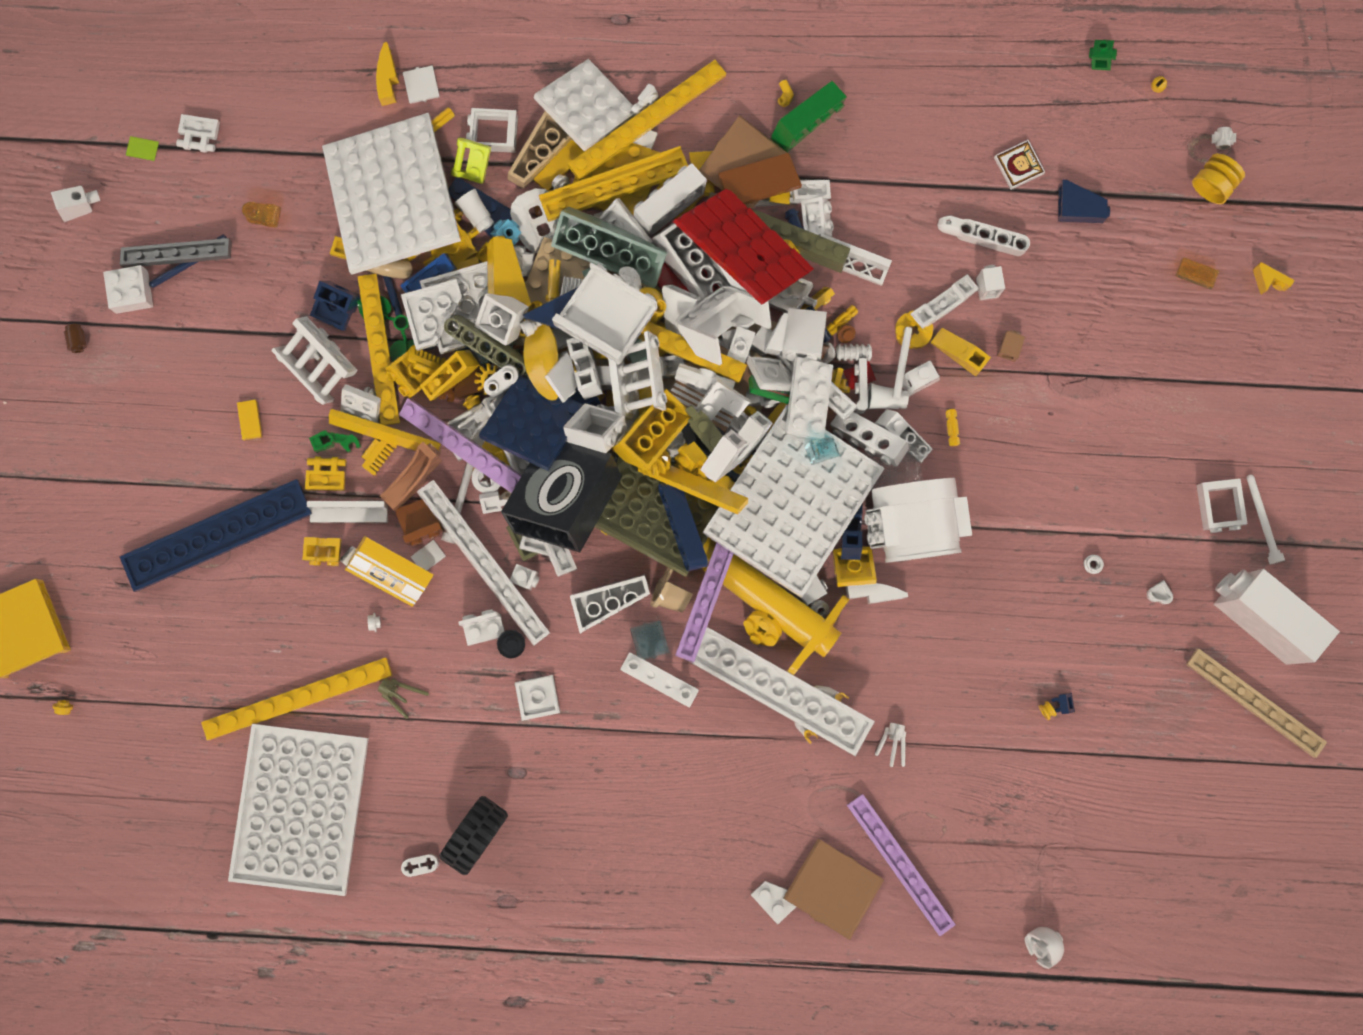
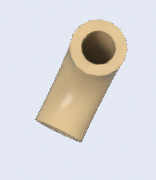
[366,260,412,279]

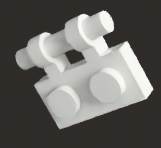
[176,114,220,153]

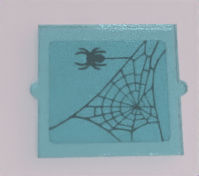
[630,620,670,660]

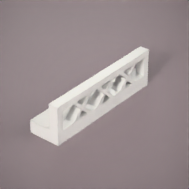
[821,233,892,286]
[307,501,388,523]

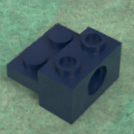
[310,281,361,331]

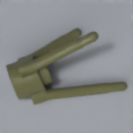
[378,678,429,719]

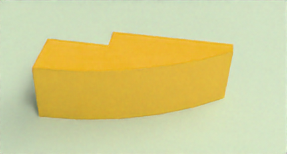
[376,42,399,106]

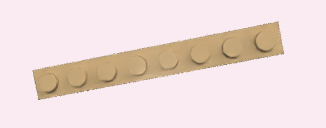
[1186,649,1327,758]

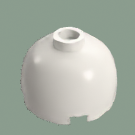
[1024,927,1064,969]

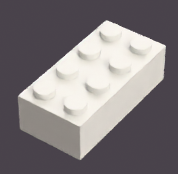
[634,163,707,238]

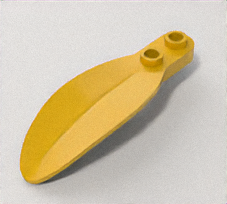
[524,301,559,400]

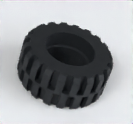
[439,796,508,875]

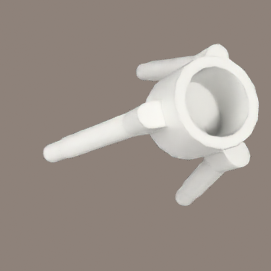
[448,404,489,441]
[875,723,906,767]

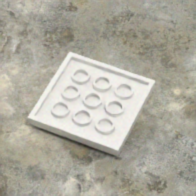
[534,59,636,151]
[420,262,488,354]

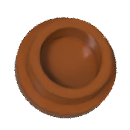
[837,325,856,343]

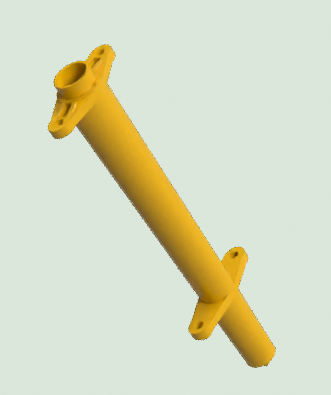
[601,531,850,675]

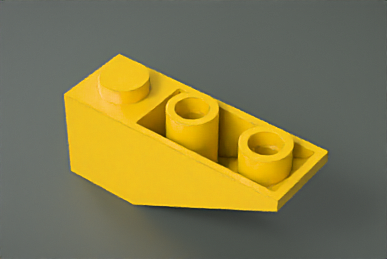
[930,328,991,377]

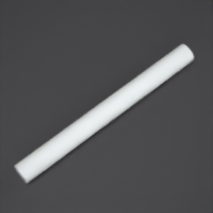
[892,327,912,401]

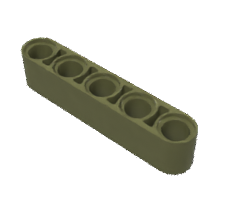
[444,315,527,376]

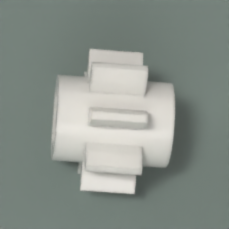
[1212,127,1236,150]

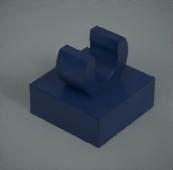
[1051,693,1075,714]

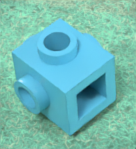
[490,219,522,246]

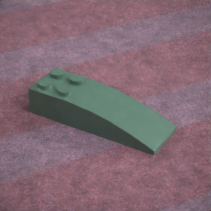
[551,207,667,288]

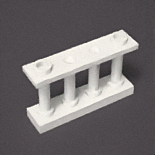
[271,316,358,405]
[608,331,667,421]
[620,652,699,708]

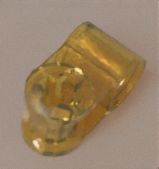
[242,202,281,228]

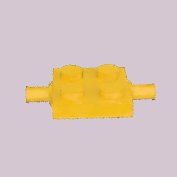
[423,222,480,268]

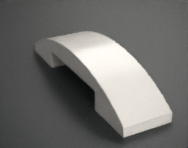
[910,274,979,329]

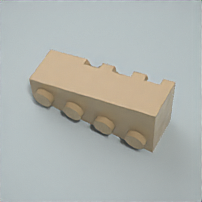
[508,111,573,189]

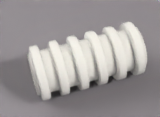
[836,344,872,361]

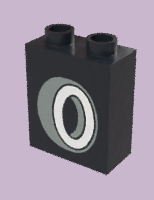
[501,442,622,553]

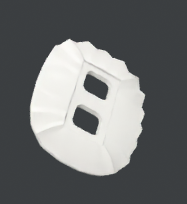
[510,188,559,253]

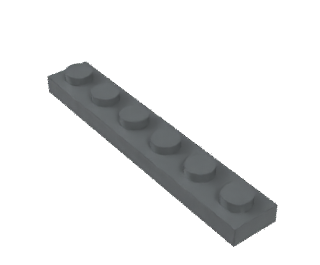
[120,238,232,268]

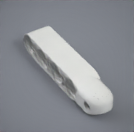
[937,216,1030,256]

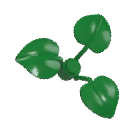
[357,296,415,362]

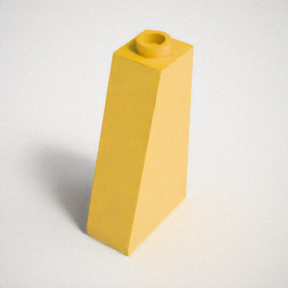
[487,236,531,309]

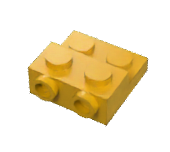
[385,350,431,398]
[674,442,713,482]
[832,546,877,587]

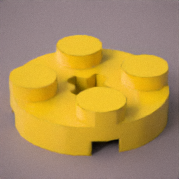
[895,310,933,349]
[743,611,782,646]

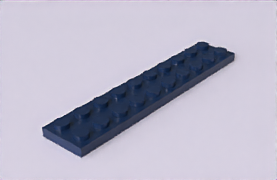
[119,479,312,592]

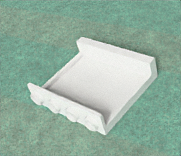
[552,263,658,365]

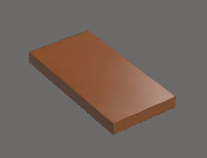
[718,153,802,205]

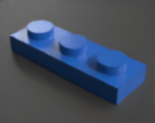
[400,253,457,293]

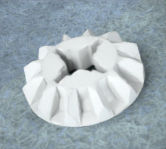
[472,468,500,493]

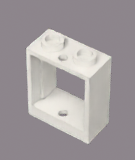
[466,108,518,153]
[563,404,627,453]
[1196,479,1247,533]

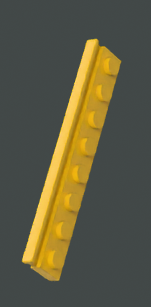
[539,146,688,222]

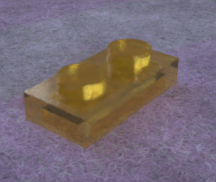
[1175,257,1219,290]

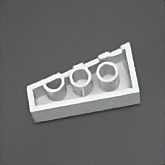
[570,574,650,633]

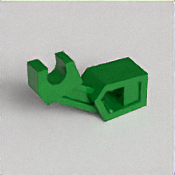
[309,430,362,453]

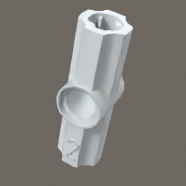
[675,363,735,392]

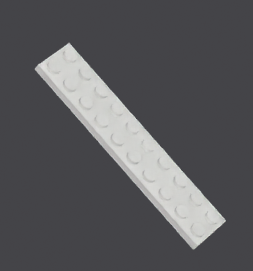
[689,627,875,757]

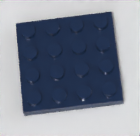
[479,375,583,471]

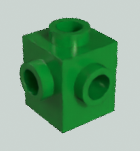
[1089,39,1117,71]

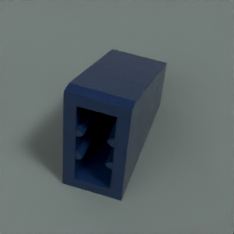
[1058,179,1110,223]

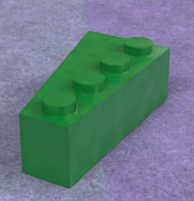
[770,81,847,153]

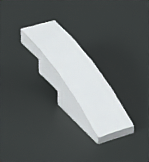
[755,180,831,207]

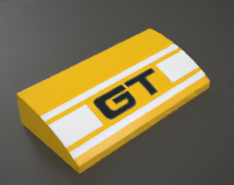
[345,536,434,607]

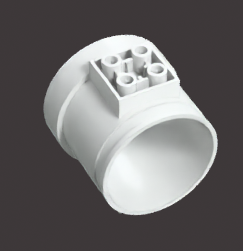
[864,478,972,563]

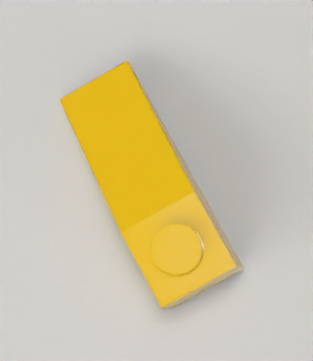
[420,350,480,401]

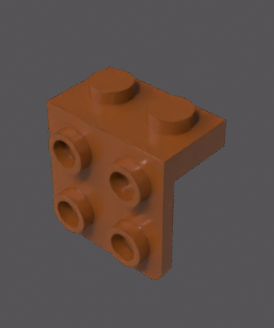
[396,499,444,546]

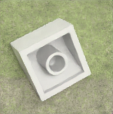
[474,293,529,346]

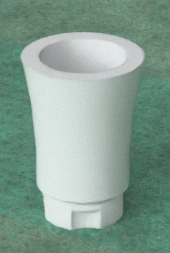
[454,189,494,233]
[867,383,909,410]

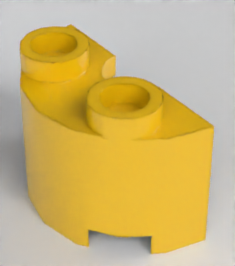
[302,537,342,566]

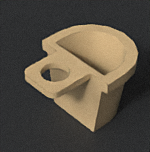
[650,567,693,613]

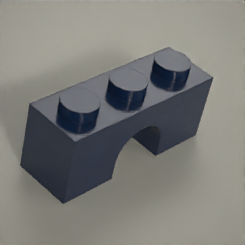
[841,503,863,560]

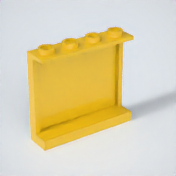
[0,579,71,678]

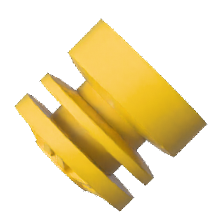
[1192,153,1245,205]

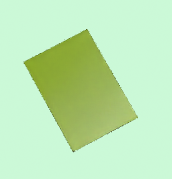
[125,136,159,161]

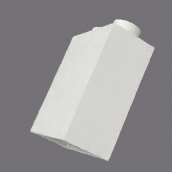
[1214,569,1340,665]

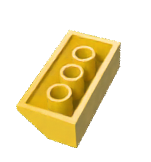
[611,389,690,471]

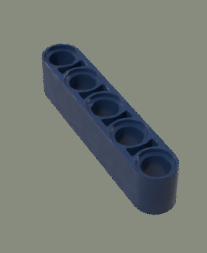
[658,482,708,571]

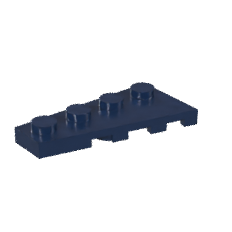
[448,177,512,238]

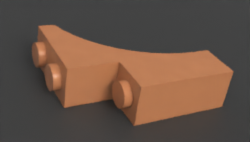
[380,442,442,511]

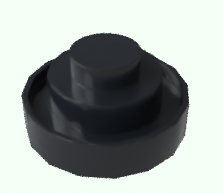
[496,629,525,659]

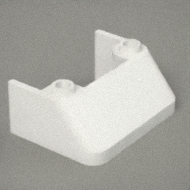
[676,286,772,366]
[490,351,577,411]

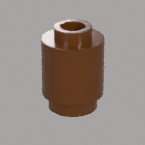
[64,324,87,353]

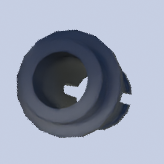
[785,208,804,229]

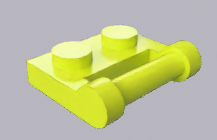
[451,138,491,184]

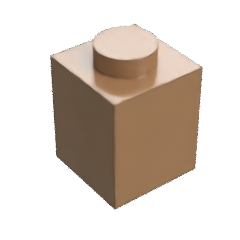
[997,330,1025,362]

